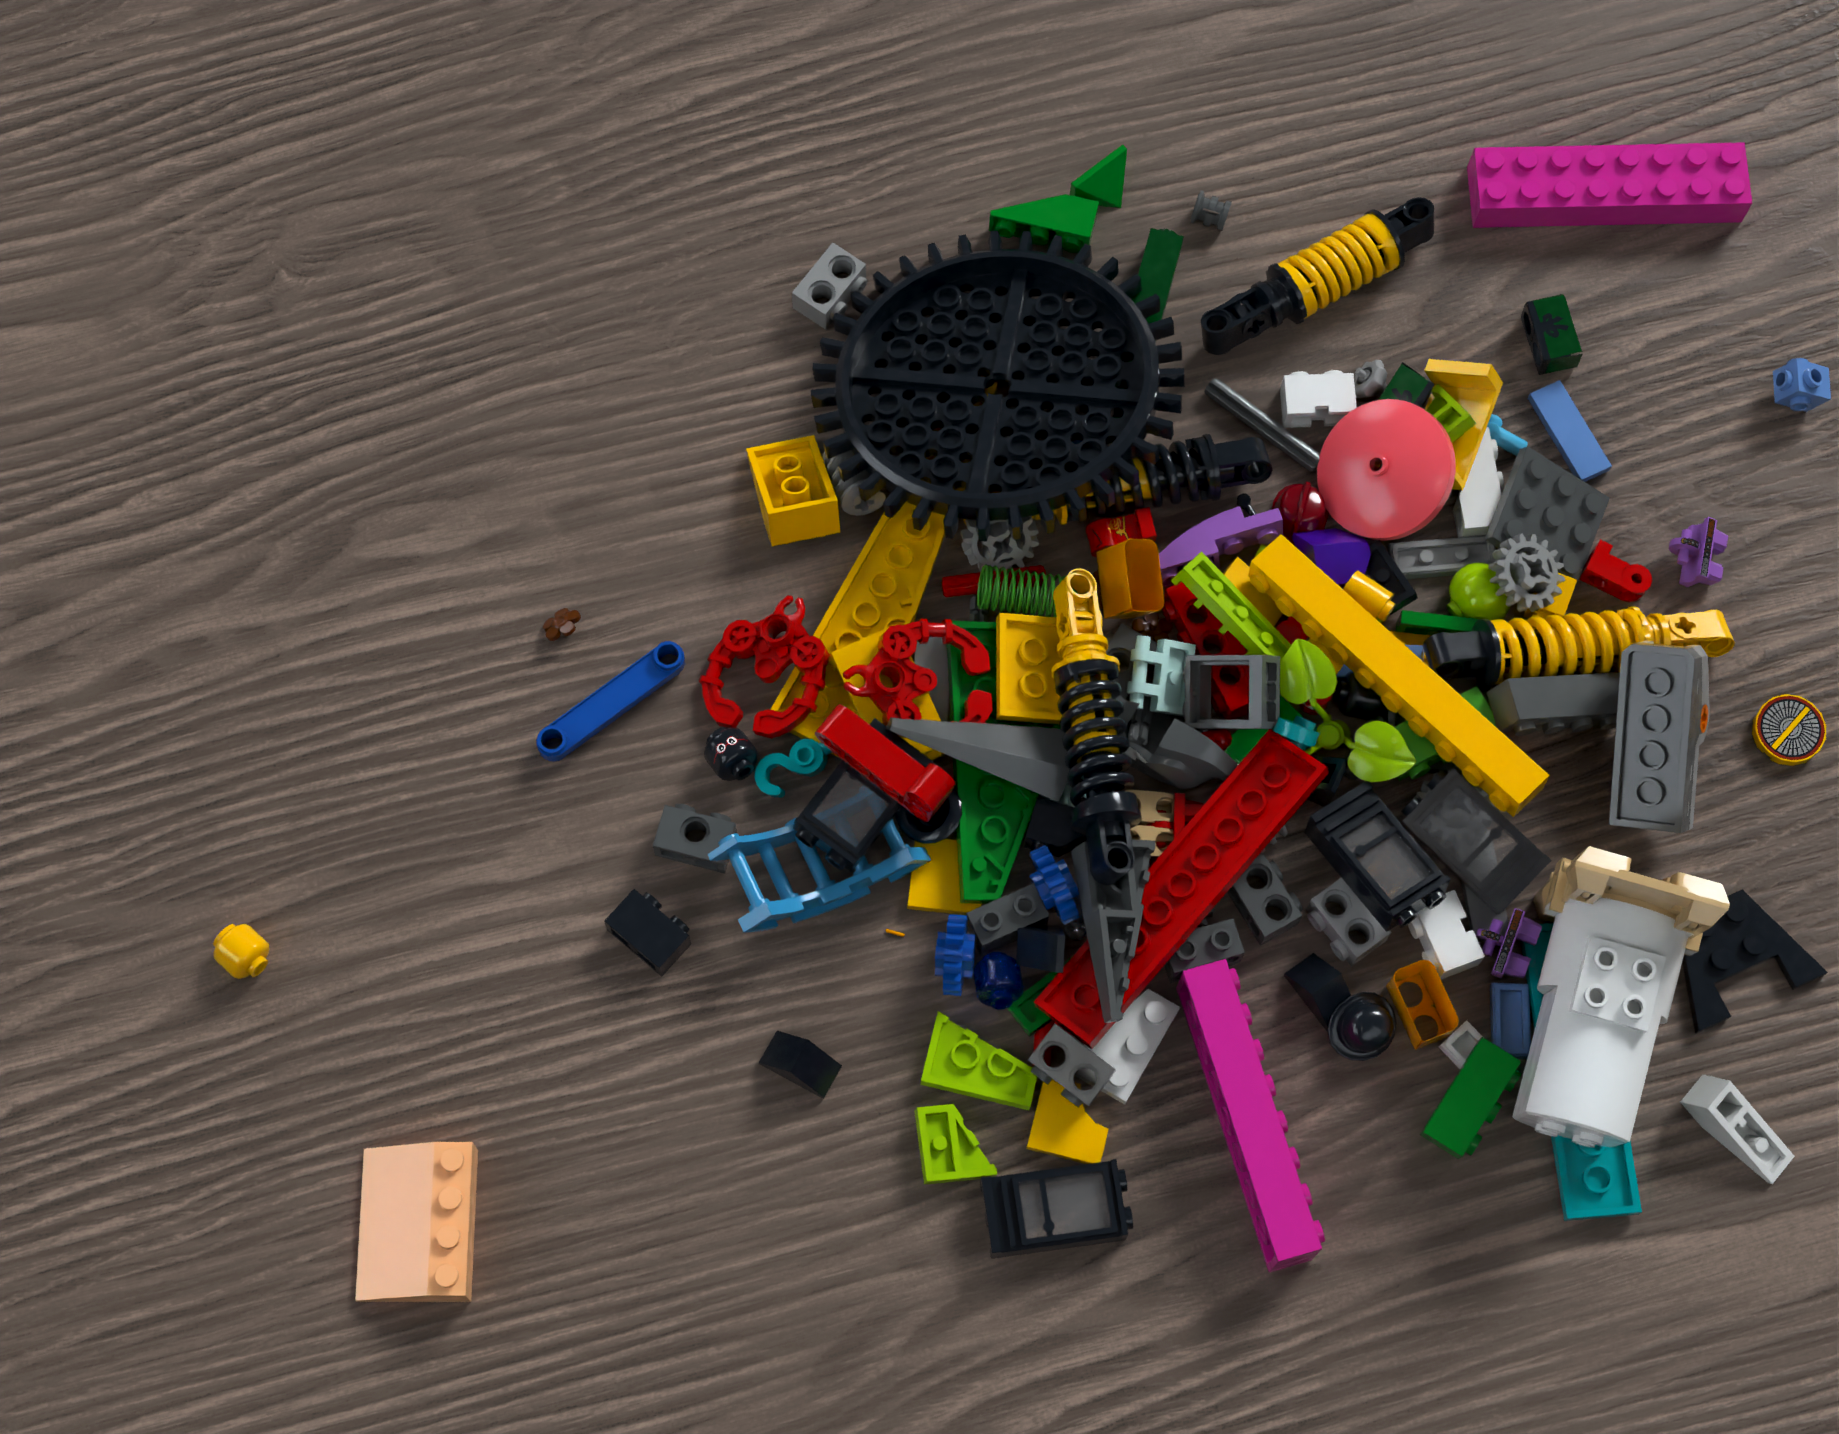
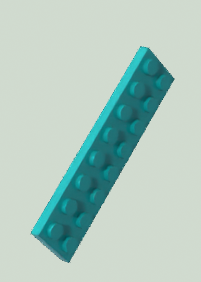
[1521,923,1642,1221]

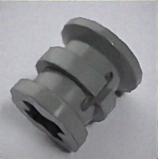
[1190,190,1232,231]

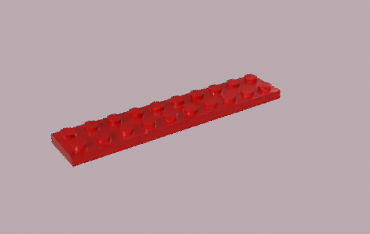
[1034,729,1329,1049]

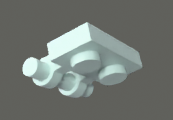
[1127,635,1196,717]

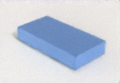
[1490,983,1531,1059]

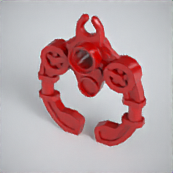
[699,595,830,739]
[843,619,993,741]

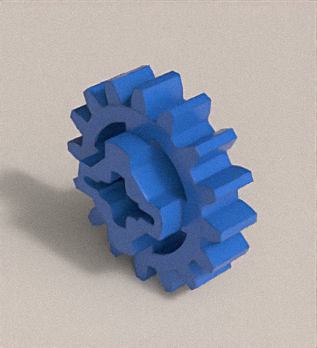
[1029,845,1080,925]
[935,914,976,996]

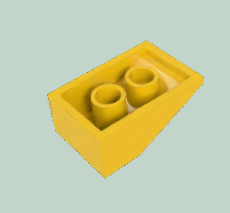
[746,435,841,546]

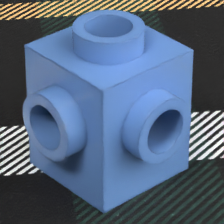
[1773,358,1831,412]

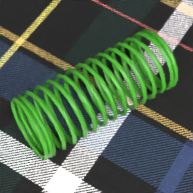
[977,564,1078,617]

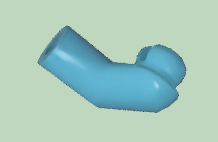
[1487,414,1528,456]

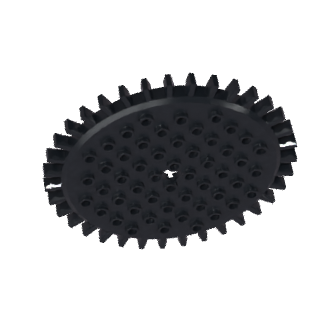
[811,231,1185,542]

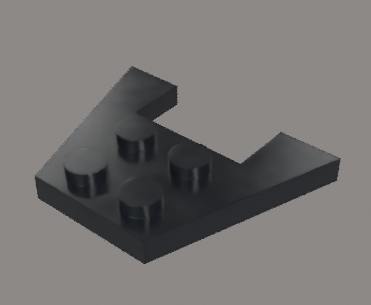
[1682,889,1828,1034]

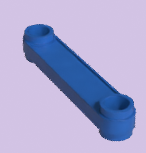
[536,641,685,762]

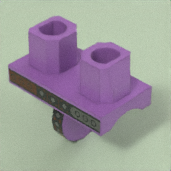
[1669,517,1728,587]
[1476,908,1542,978]

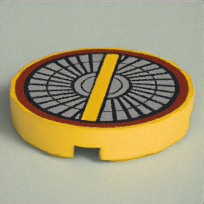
[1752,694,1826,766]

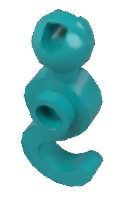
[1273,716,1320,751]
[755,739,832,798]

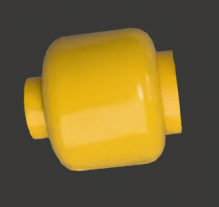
[213,924,269,979]

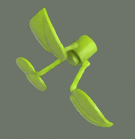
[1280,639,1417,782]

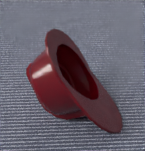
[1271,481,1328,547]

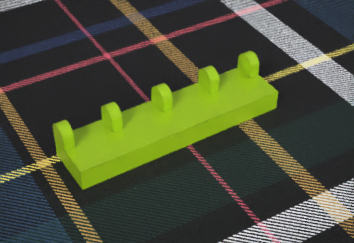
[1171,551,1291,661]

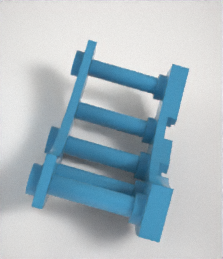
[708,782,931,933]

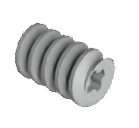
[823,450,886,516]

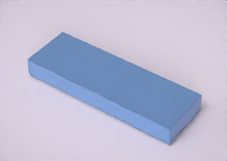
[1527,380,1612,482]

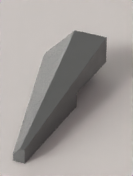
[886,717,1070,802]
[1071,840,1155,1023]

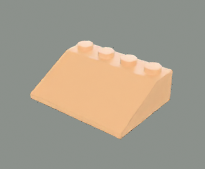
[355,1142,478,1302]

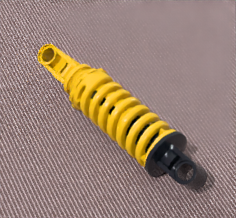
[1423,606,1735,687]

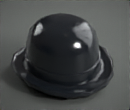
[895,788,962,844]
[1327,992,1397,1061]

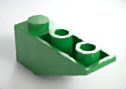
[989,194,1099,253]

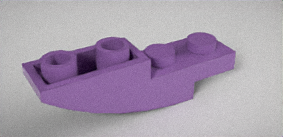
[1159,506,1283,587]

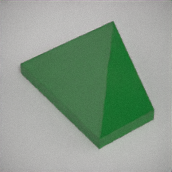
[1070,145,1127,208]

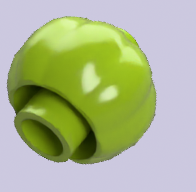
[1446,563,1511,620]

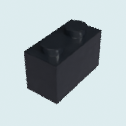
[604,889,691,977]

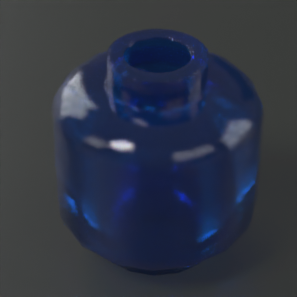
[973,952,1024,1010]

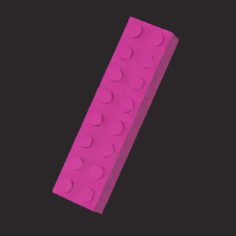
[1467,142,1752,228]
[1176,959,1325,1273]

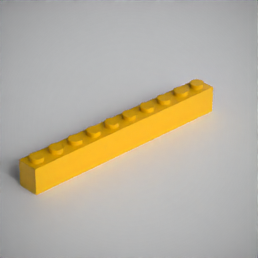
[1248,534,1550,817]

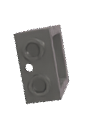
[1182,655,1280,729]

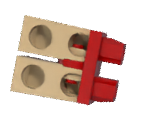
[1126,789,1204,865]

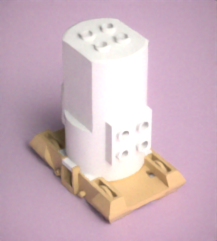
[1512,846,1730,1148]

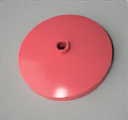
[1317,399,1456,541]

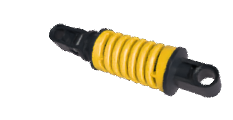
[1201,197,1434,355]

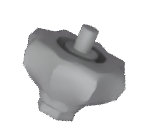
[1354,359,1388,399]

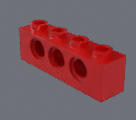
[1162,582,1249,720]

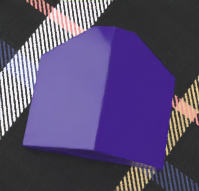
[1292,528,1371,588]

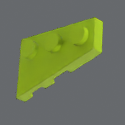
[920,1011,1037,1111]

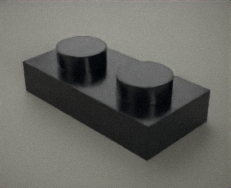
[1365,540,1418,616]

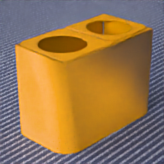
[1096,539,1164,619]
[1386,960,1459,1050]

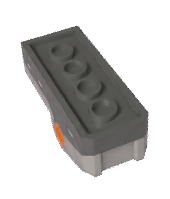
[1609,640,1710,833]

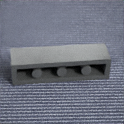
[1487,672,1620,736]

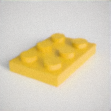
[996,613,1062,725]

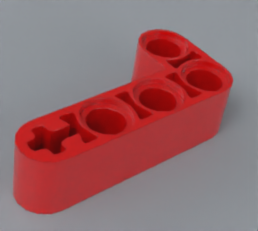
[815,704,955,822]

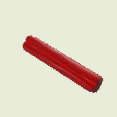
[941,565,1046,597]

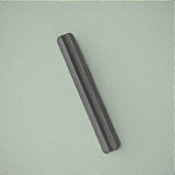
[1204,378,1320,471]

